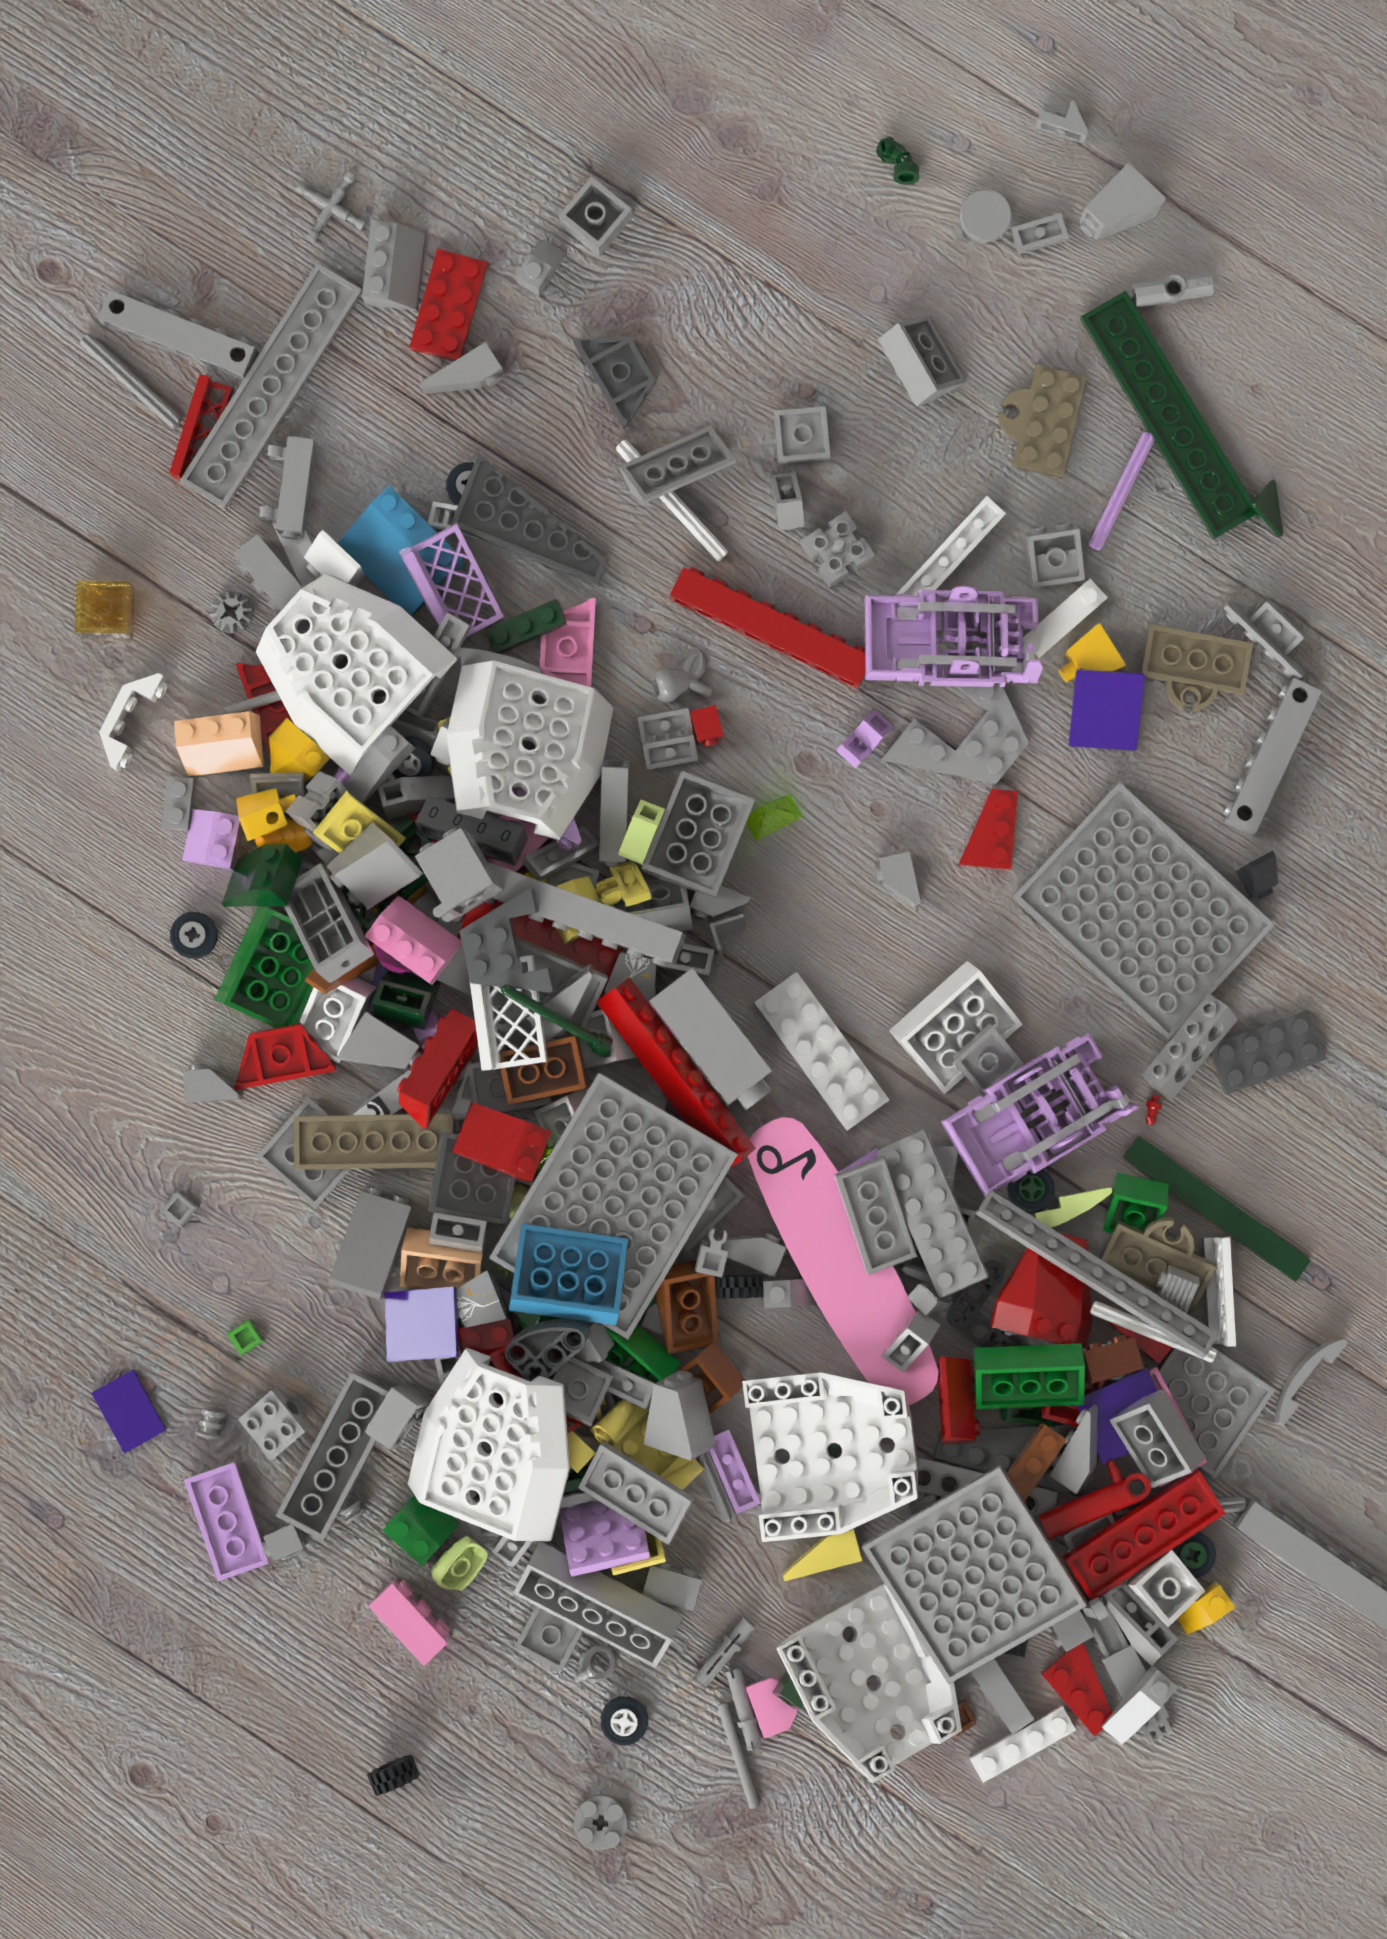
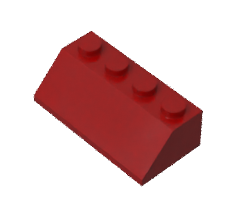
[397,1008,478,1130]

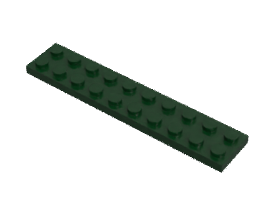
[1080,291,1258,540]

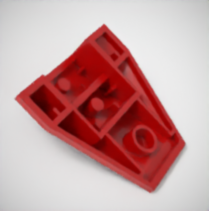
[990,1233,1092,1348]

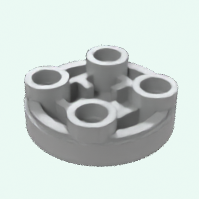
[959,189,1012,244]

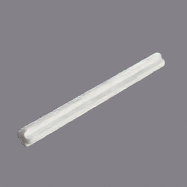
[616,439,728,562]

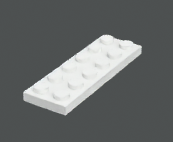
[754,972,889,1131]

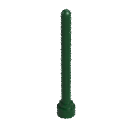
[501,985,613,1057]

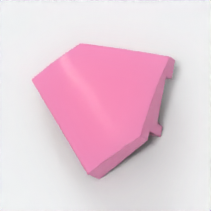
[746,1677,799,1739]

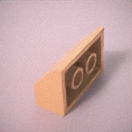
[174,711,264,777]
[400,1227,486,1289]

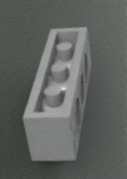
[1142,994,1238,1101]

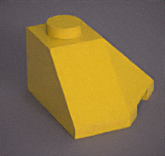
[269,718,330,782]

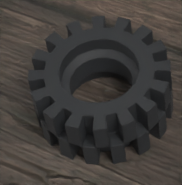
[715,1275,764,1299]
[367,1755,420,1796]

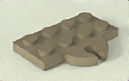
[997,364,1087,479]
[1141,624,1253,712]
[1100,1217,1216,1312]

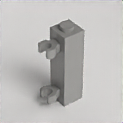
[259,436,317,540]

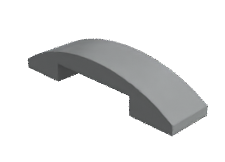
[1274,1338,1348,1426]

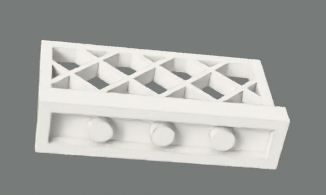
[470,955,548,1071]
[1202,1237,1236,1347]

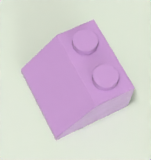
[182,809,243,871]

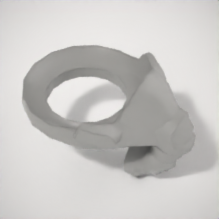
[574,1645,616,1683]

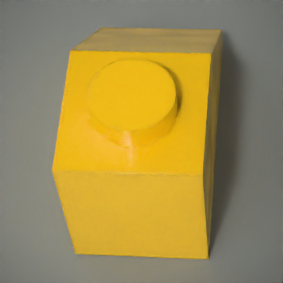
[1177,1581,1235,1635]

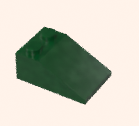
[222,844,303,907]

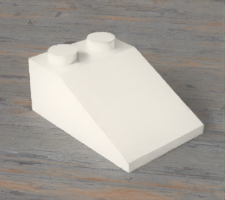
[299,977,377,1063]

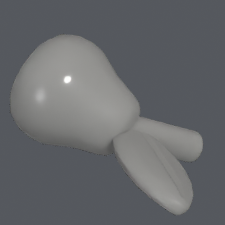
[651,651,713,703]

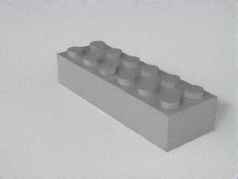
[276,1370,390,1541]
[513,1541,683,1668]

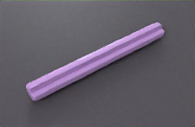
[1088,432,1155,551]

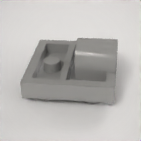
[238,1387,310,1461]

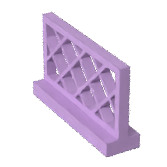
[399,524,504,637]

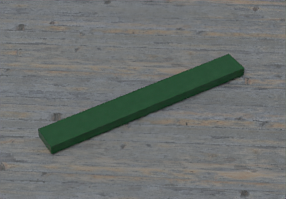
[1122,1136,1311,1282]

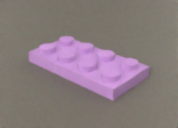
[184,1461,270,1581]

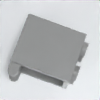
[415,828,504,922]

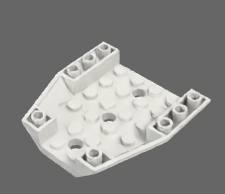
[256,574,457,775]
[446,660,614,840]
[408,1348,570,1541]
[742,1372,918,1542]
[776,1583,962,1783]

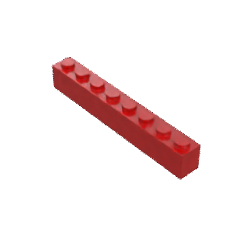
[670,567,865,689]
[596,977,756,1169]

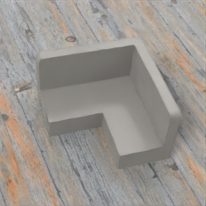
[365,1382,433,1450]

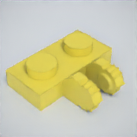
[595,861,651,907]

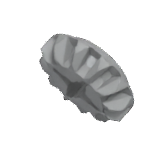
[210,591,252,633]

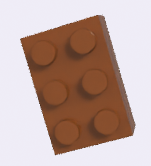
[500,1036,589,1105]

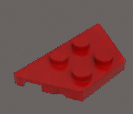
[235,663,296,757]
[235,1023,336,1090]

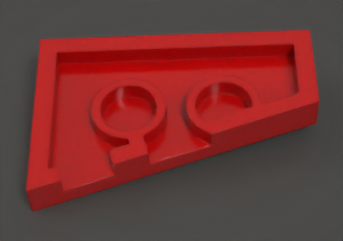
[958,789,1018,870]
[1041,1643,1112,1736]

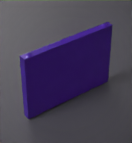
[91,1370,166,1454]

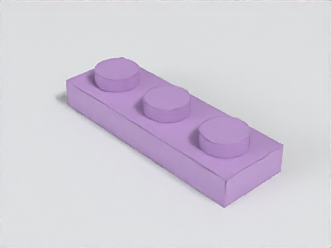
[709,1429,761,1514]

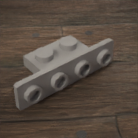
[1224,600,1306,680]

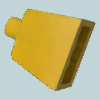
[1058,623,1126,683]
[236,788,296,841]

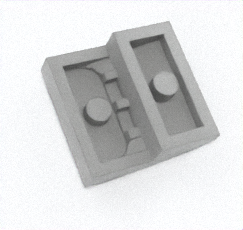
[637,707,698,770]

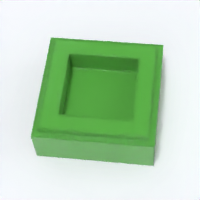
[227,1319,264,1356]

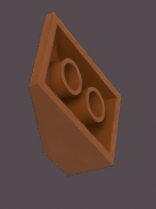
[655,1260,719,1354]

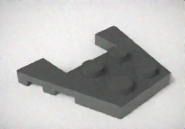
[459,889,555,992]

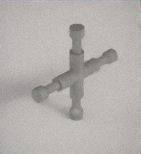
[296,171,367,242]

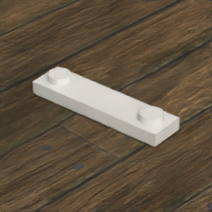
[1023,578,1108,658]

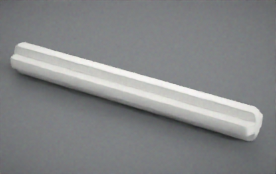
[1090,1301,1217,1362]

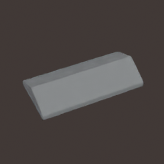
[619,426,736,504]

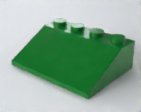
[214,906,314,1028]

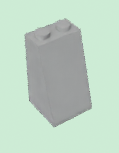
[328,1187,413,1299]

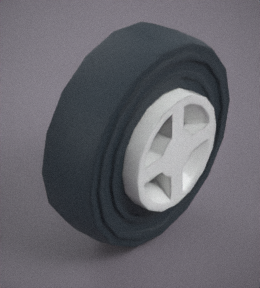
[601,1696,648,1745]

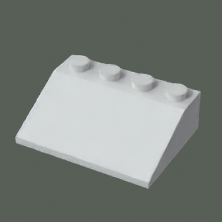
[889,961,1023,1094]

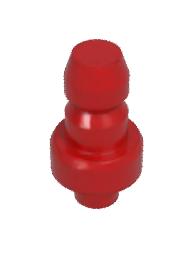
[1145,1094,1163,1125]

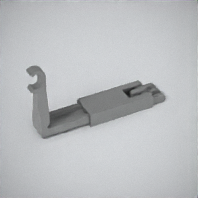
[1080,1595,1174,1746]

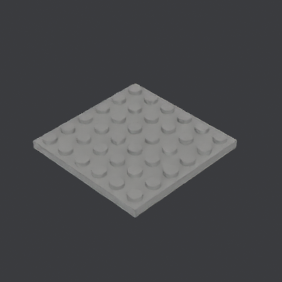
[862,1465,1087,1684]

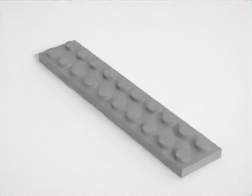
[180,263,362,510]

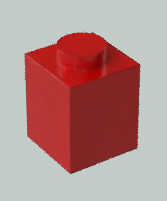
[690,705,723,748]

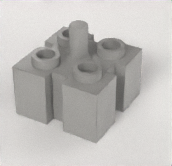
[801,511,875,589]
[286,771,348,851]

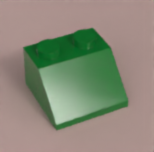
[1102,1173,1169,1233]
[382,1495,460,1567]

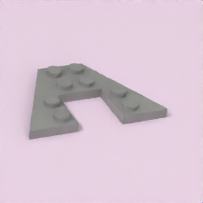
[881,642,1029,785]

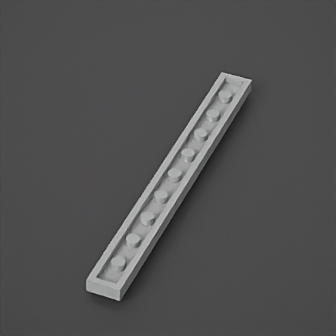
[975,1190,1218,1358]

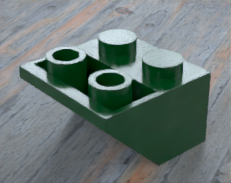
[372,970,440,1030]

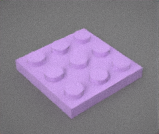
[559,1502,650,1577]

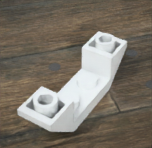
[99,673,168,772]

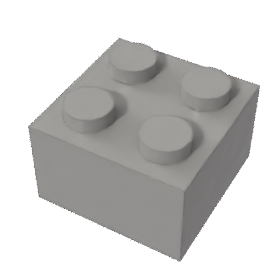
[558,176,632,257]

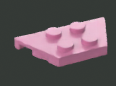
[540,598,596,687]

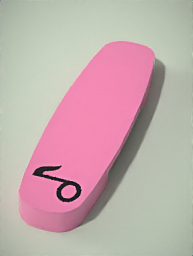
[748,1117,938,1405]

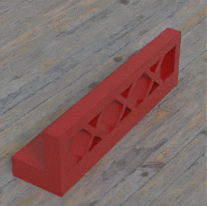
[169,374,233,480]

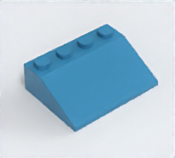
[337,485,465,616]
[509,1224,628,1325]

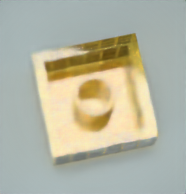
[75,580,135,639]

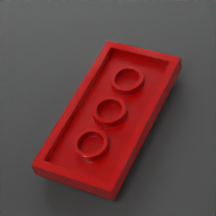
[409,248,488,361]

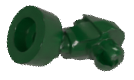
[876,137,920,185]

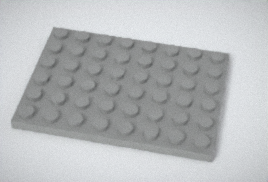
[1012,782,1275,1041]
[489,1072,738,1339]

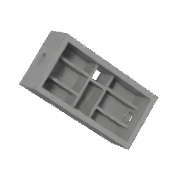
[284,863,374,983]

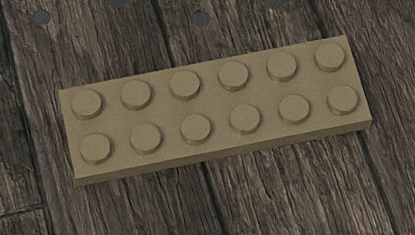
[294,1114,454,1170]

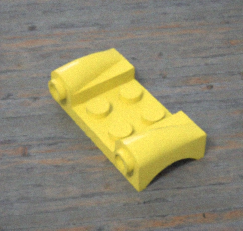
[590,1398,704,1490]

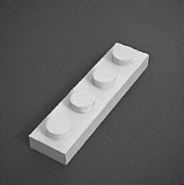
[969,1705,1076,1783]

